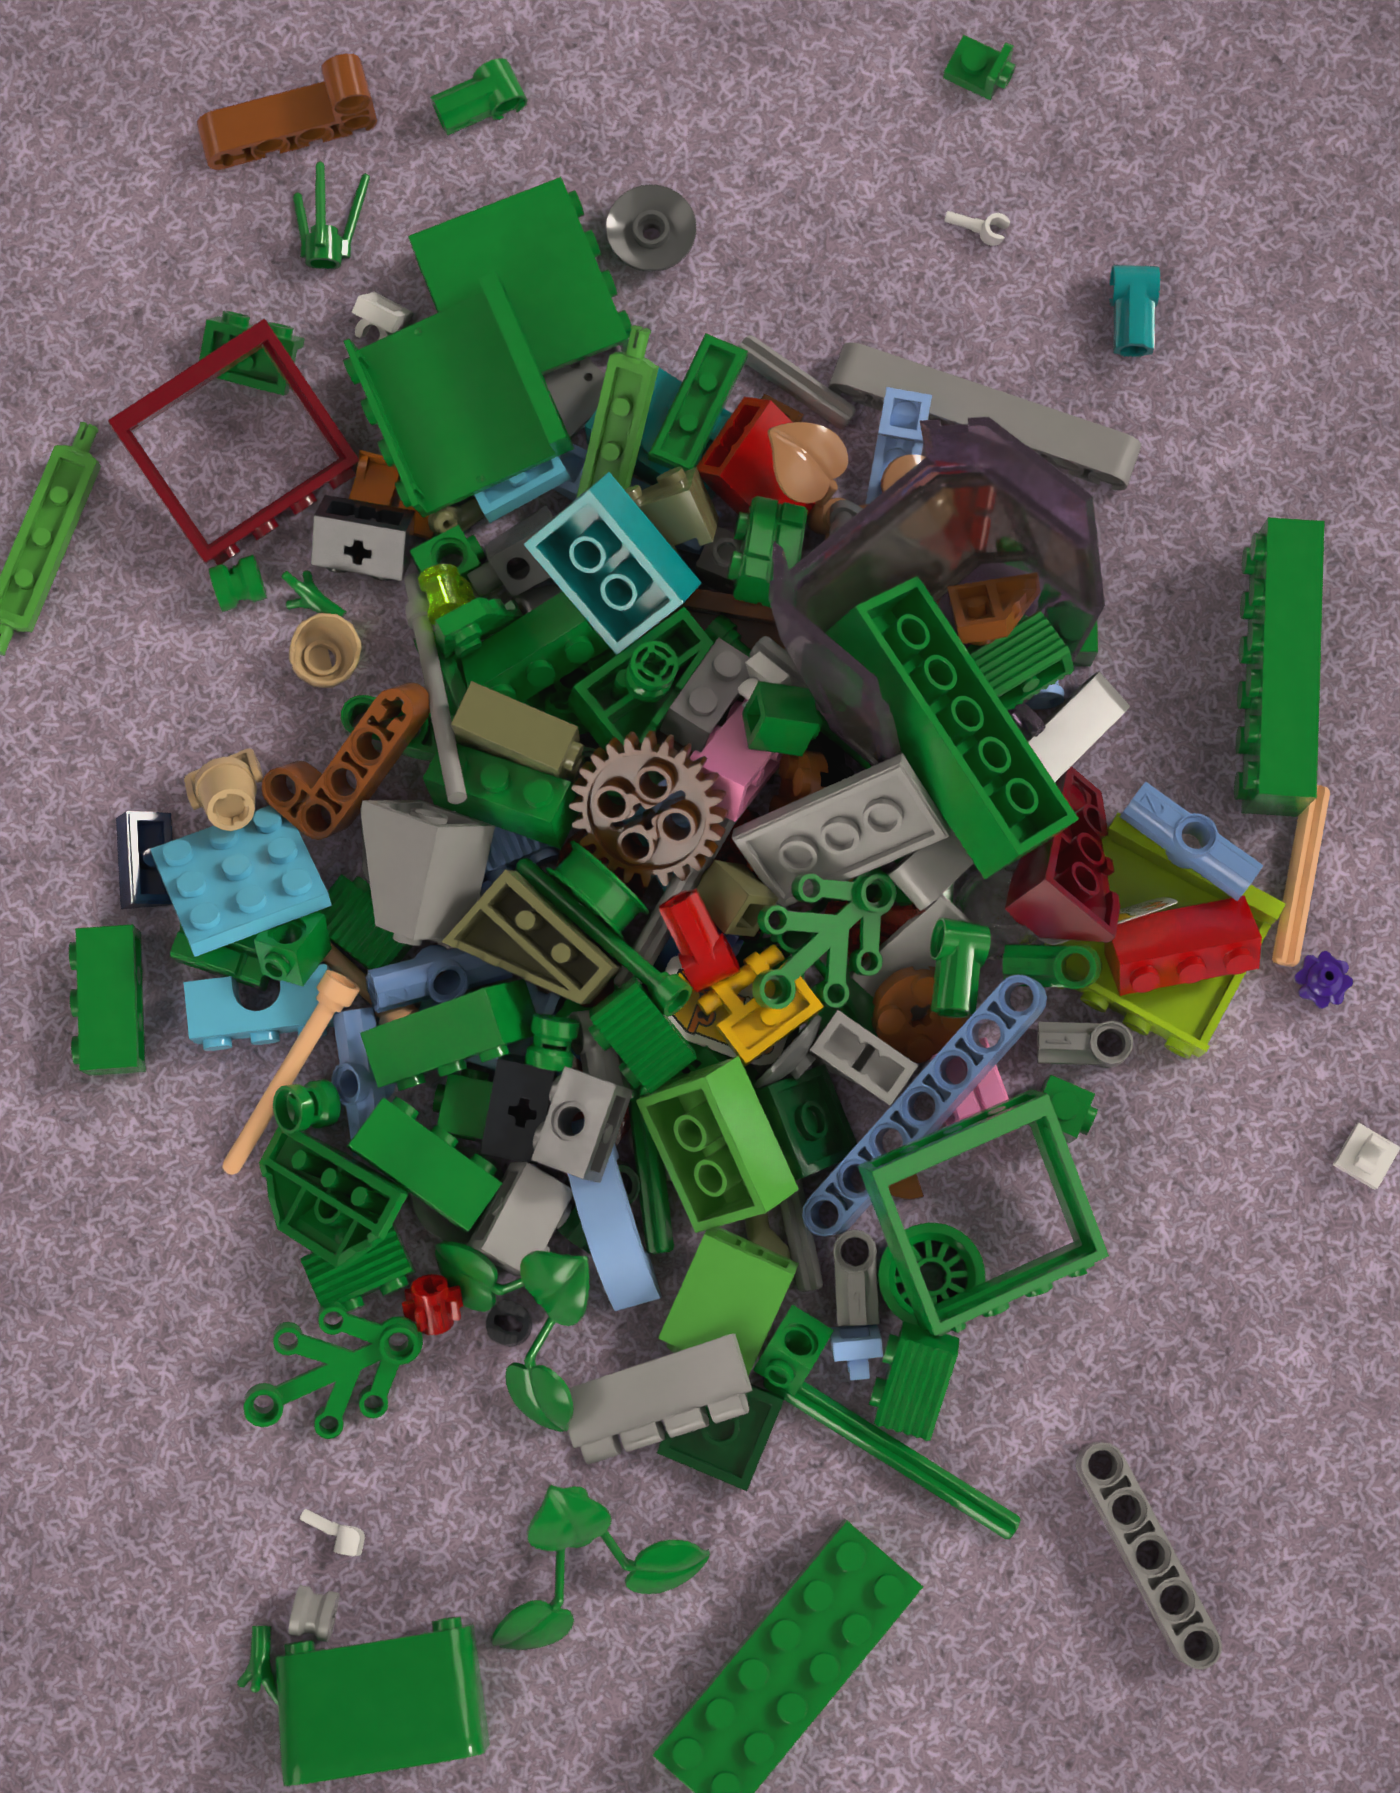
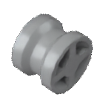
[289,1585,340,1642]

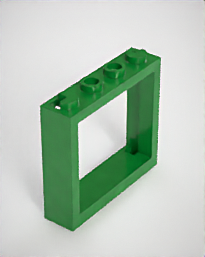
[858,1089,1109,1337]

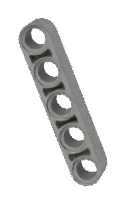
[1076,1442,1222,1669]

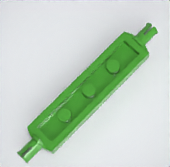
[576,325,659,498]
[0,422,101,656]

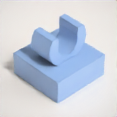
[830,1324,883,1381]

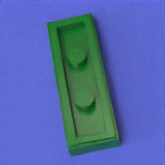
[648,333,748,472]

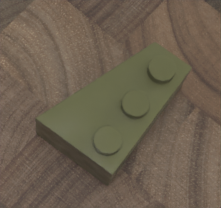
[624,467,719,553]
[442,869,622,1004]

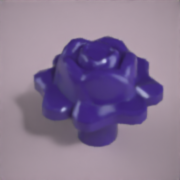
[1294,951,1353,1009]

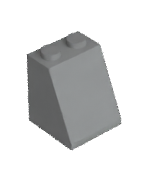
[360,800,495,945]

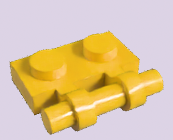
[696,944,824,1067]

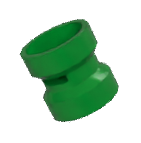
[208,555,268,612]
[624,641,678,702]
[524,1013,580,1072]
[273,1079,341,1133]

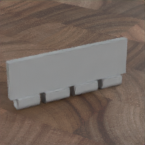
[568,1334,752,1464]

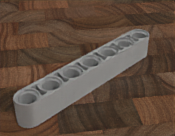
[828,342,1141,491]
[888,671,1130,911]

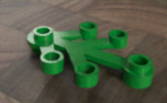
[752,869,896,1009]
[244,1301,423,1439]

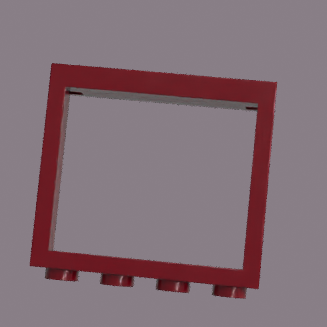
[108,318,360,565]

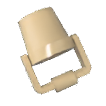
[184,749,263,831]

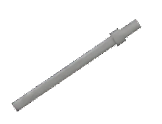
[404,573,467,804]

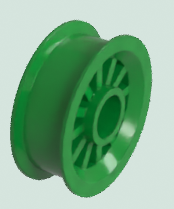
[545,841,649,940]
[878,1223,986,1326]

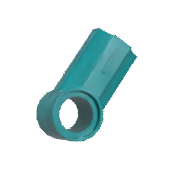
[1109,265,1160,357]

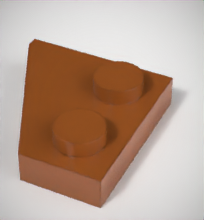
[947,572,1040,646]

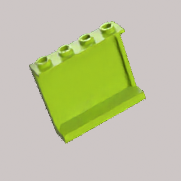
[1044,812,1286,1059]

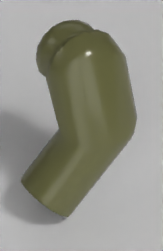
[428,496,485,535]
[745,1212,790,1259]

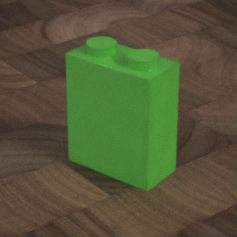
[658,1227,799,1377]

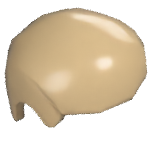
[289,613,362,688]

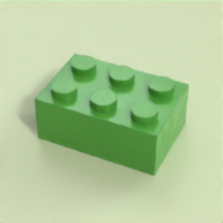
[635,1056,799,1233]

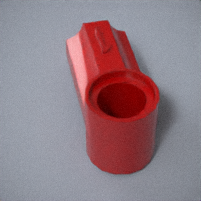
[659,888,741,993]

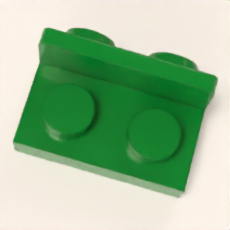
[199,311,305,396]

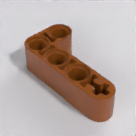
[197,53,377,170]
[262,682,430,840]

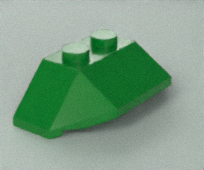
[259,1125,408,1270]

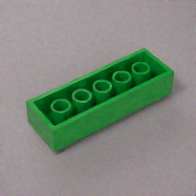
[1234,517,1325,817]
[824,576,1079,879]
[652,1518,923,1793]

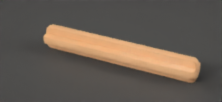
[1272,785,1330,967]

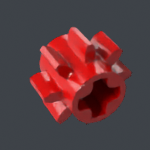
[401,1274,463,1335]

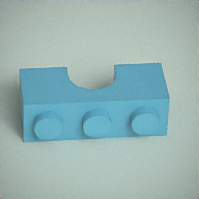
[183,964,336,1051]

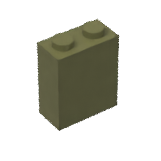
[451,681,585,783]

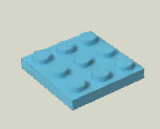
[150,805,332,957]

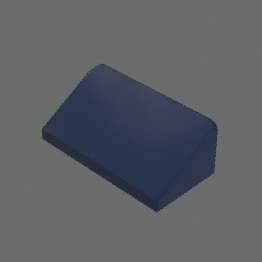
[116,811,173,909]

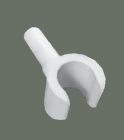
[944,211,1010,246]
[300,1509,365,1556]

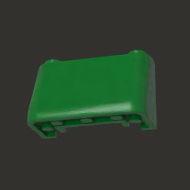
[275,1616,490,1786]

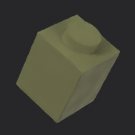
[697,860,779,937]

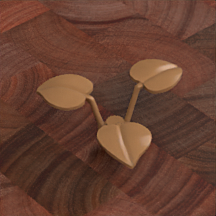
[768,422,953,590]

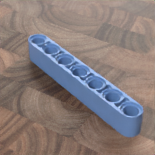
[802,975,1047,1236]

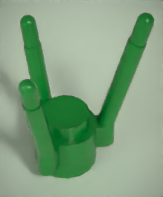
[293,161,370,269]

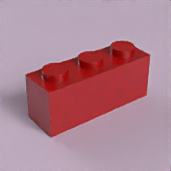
[1104,895,1262,996]

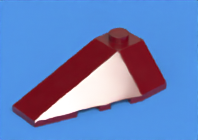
[1005,766,1120,942]

